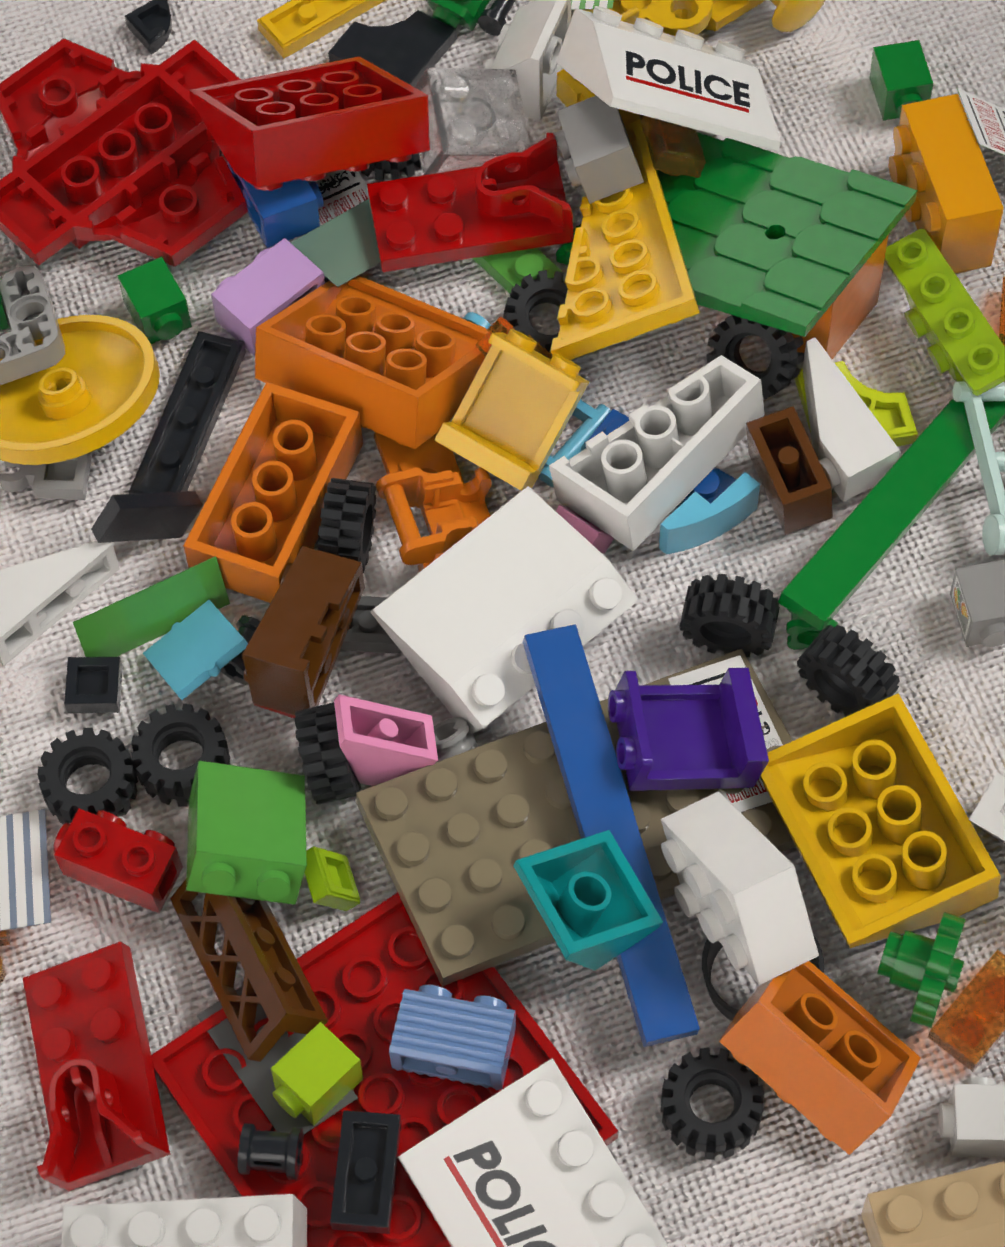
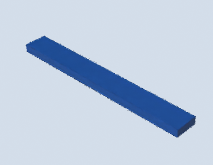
[522,624,700,1048]

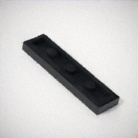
[129,331,246,494]

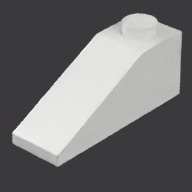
[802,337,900,502]
[0,541,120,666]

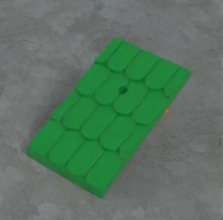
[556,125,918,359]

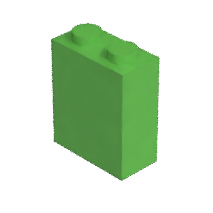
[186,761,307,905]

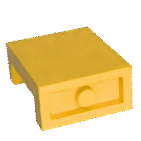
[434,329,589,491]

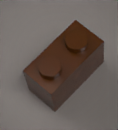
[746,406,833,535]

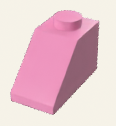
[334,694,438,786]

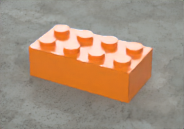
[183,382,364,603]

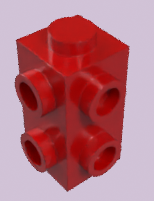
[53,808,183,914]

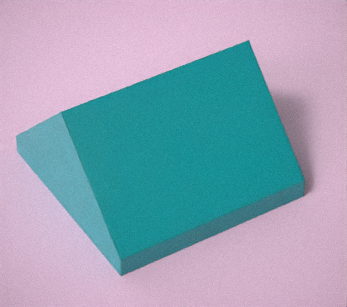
[513,830,663,971]

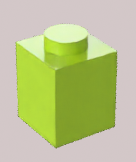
[271,1022,363,1125]

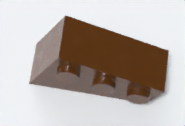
[242,546,365,716]

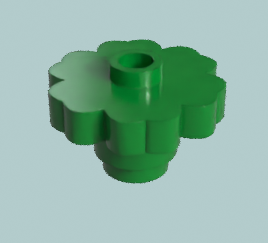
[877,912,966,1028]

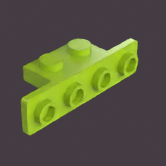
[884,228,1005,396]

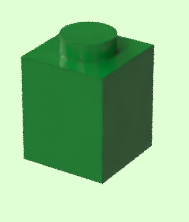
[869,40,934,121]
[118,257,192,344]

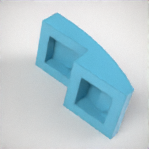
[659,472,760,555]

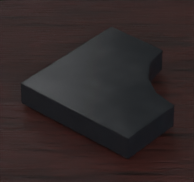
[328,10,457,88]

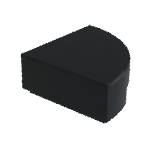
[124,0,172,55]

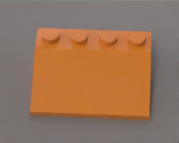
[255,275,496,449]

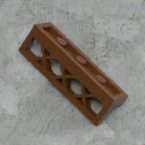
[170,878,328,1062]

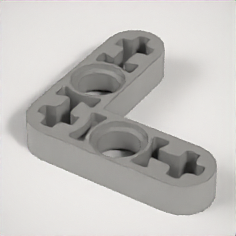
[0,266,65,385]

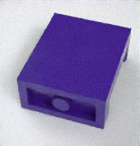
[608,668,769,791]

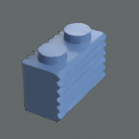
[389,985,516,1090]

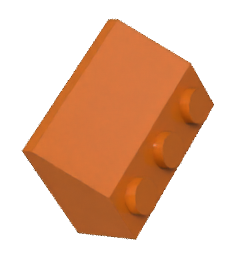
[719,961,921,1155]

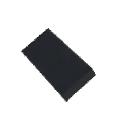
[91,491,203,543]

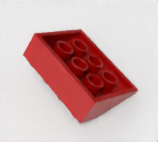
[189,56,430,191]

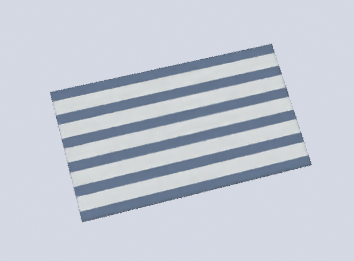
[0,809,51,931]

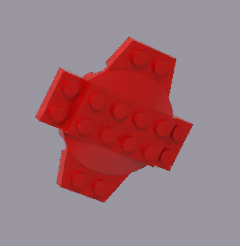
[0,38,248,267]

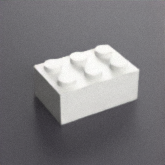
[661,791,819,985]

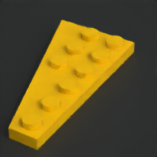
[550,119,700,360]

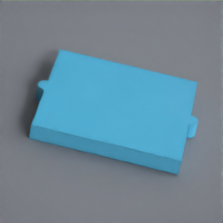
[143,600,248,700]

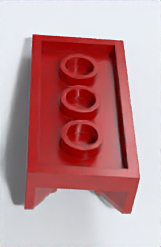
[367,133,573,273]
[23,941,171,1191]

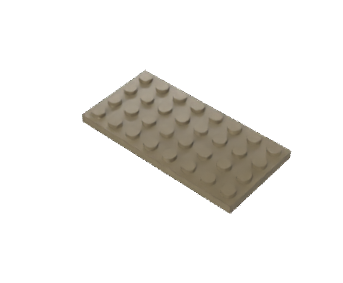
[356,649,796,987]

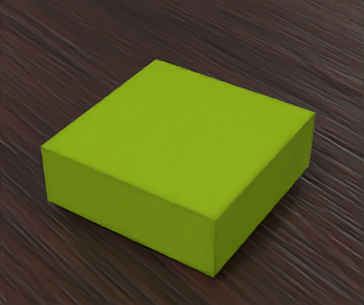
[305,846,361,912]

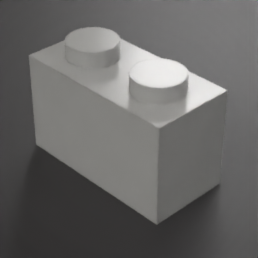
[554,96,644,203]

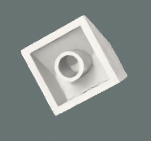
[482,0,571,121]

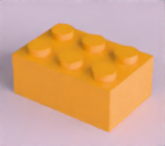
[888,94,1004,274]

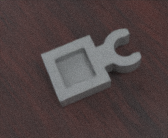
[0,452,92,500]

